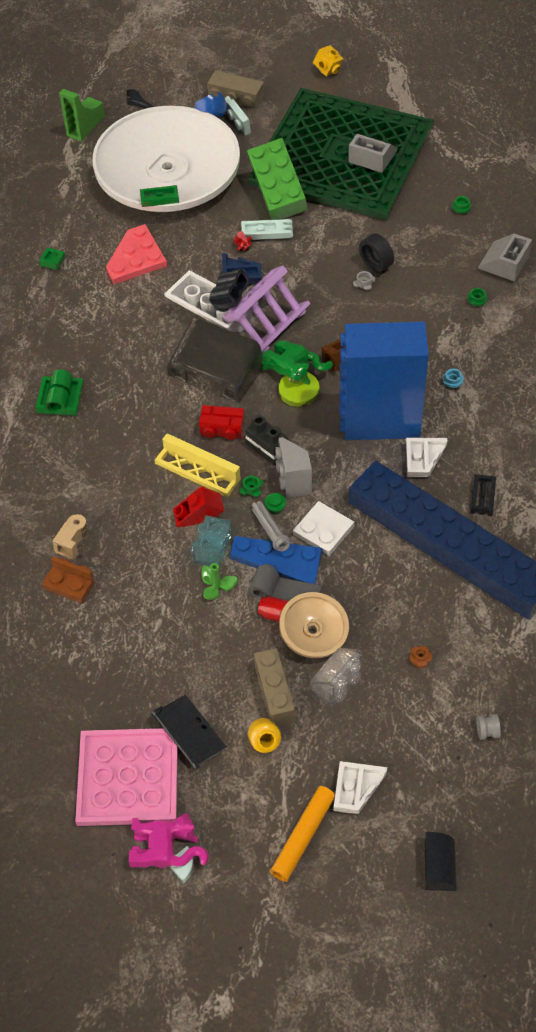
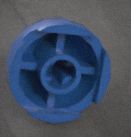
[191,92,227,120]

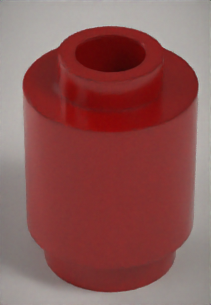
[258,596,289,622]

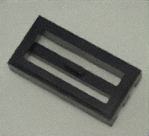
[470,474,496,516]

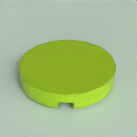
[279,372,319,407]

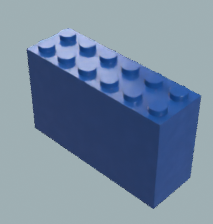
[339,322,429,440]

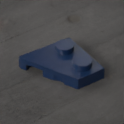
[222,253,262,284]

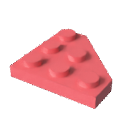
[106,224,167,284]

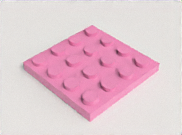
[76,728,178,826]

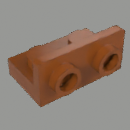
[42,556,95,604]

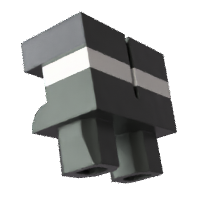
[245,415,288,466]

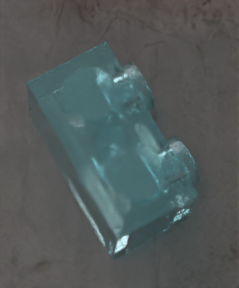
[190,515,232,569]

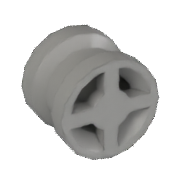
[476,714,501,740]

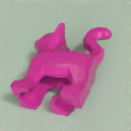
[129,813,209,868]

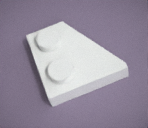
[406,438,447,477]
[334,761,387,814]

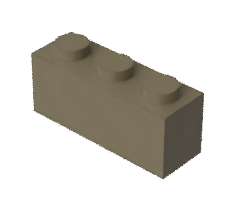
[207,70,264,109]
[254,648,295,727]

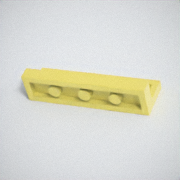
[155,434,241,497]

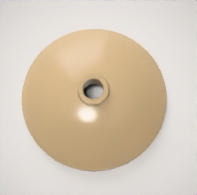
[279,592,349,658]

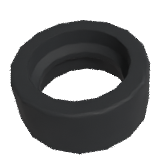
[359,233,394,273]

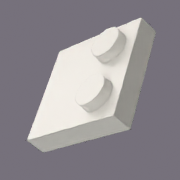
[293,501,354,556]

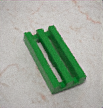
[140,185,179,207]

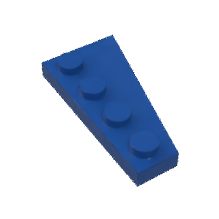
[230,536,322,584]

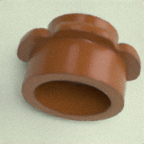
[409,646,432,668]

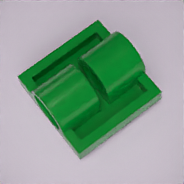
[35,369,84,415]

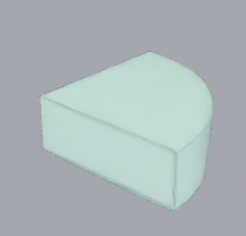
[170,846,193,884]

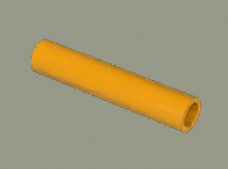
[270,786,335,882]

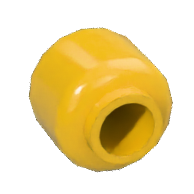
[247,718,281,753]

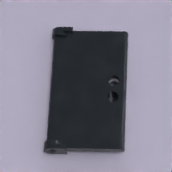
[151,695,227,770]

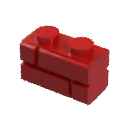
[199,405,245,440]

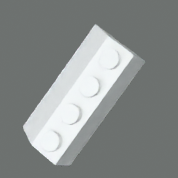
[165,270,253,332]

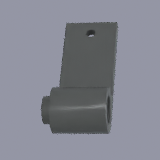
[249,564,323,601]

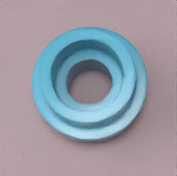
[443,369,464,388]

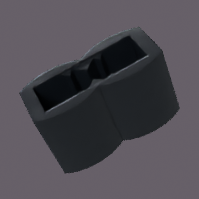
[209,269,249,311]

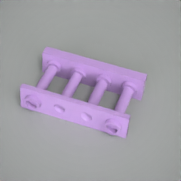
[223,266,310,355]

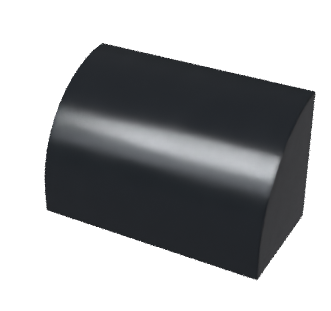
[424,832,457,891]

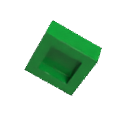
[39,247,65,270]

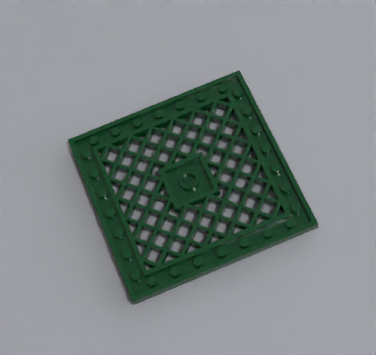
[248,88,434,220]

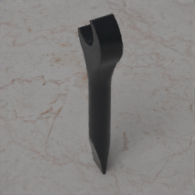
[126,89,155,109]

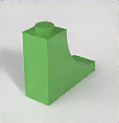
[59,89,105,141]

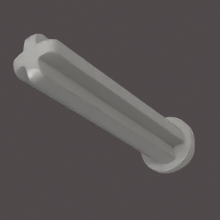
[252,501,290,552]

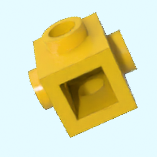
[313,45,344,76]

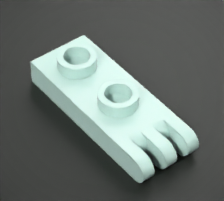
[241,219,293,240]

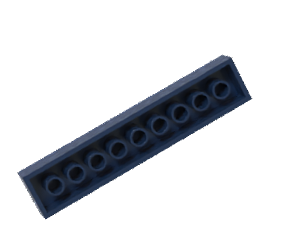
[348,460,536,620]

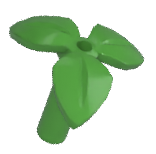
[201,563,238,600]

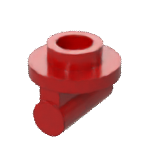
[233,231,252,251]

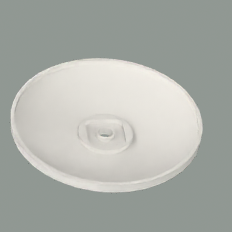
[93,106,240,212]

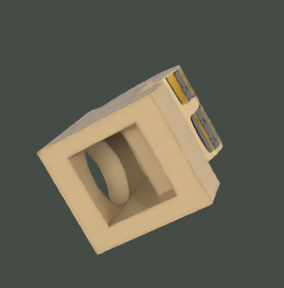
[52,514,88,560]

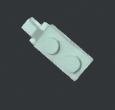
[225,96,251,136]

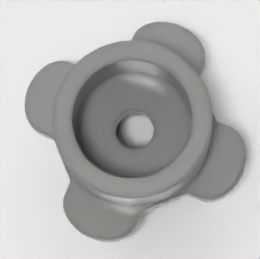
[353,271,375,290]

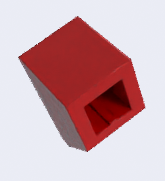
[173,486,224,528]

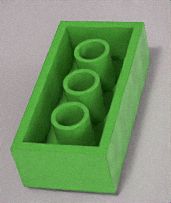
[247,138,308,220]

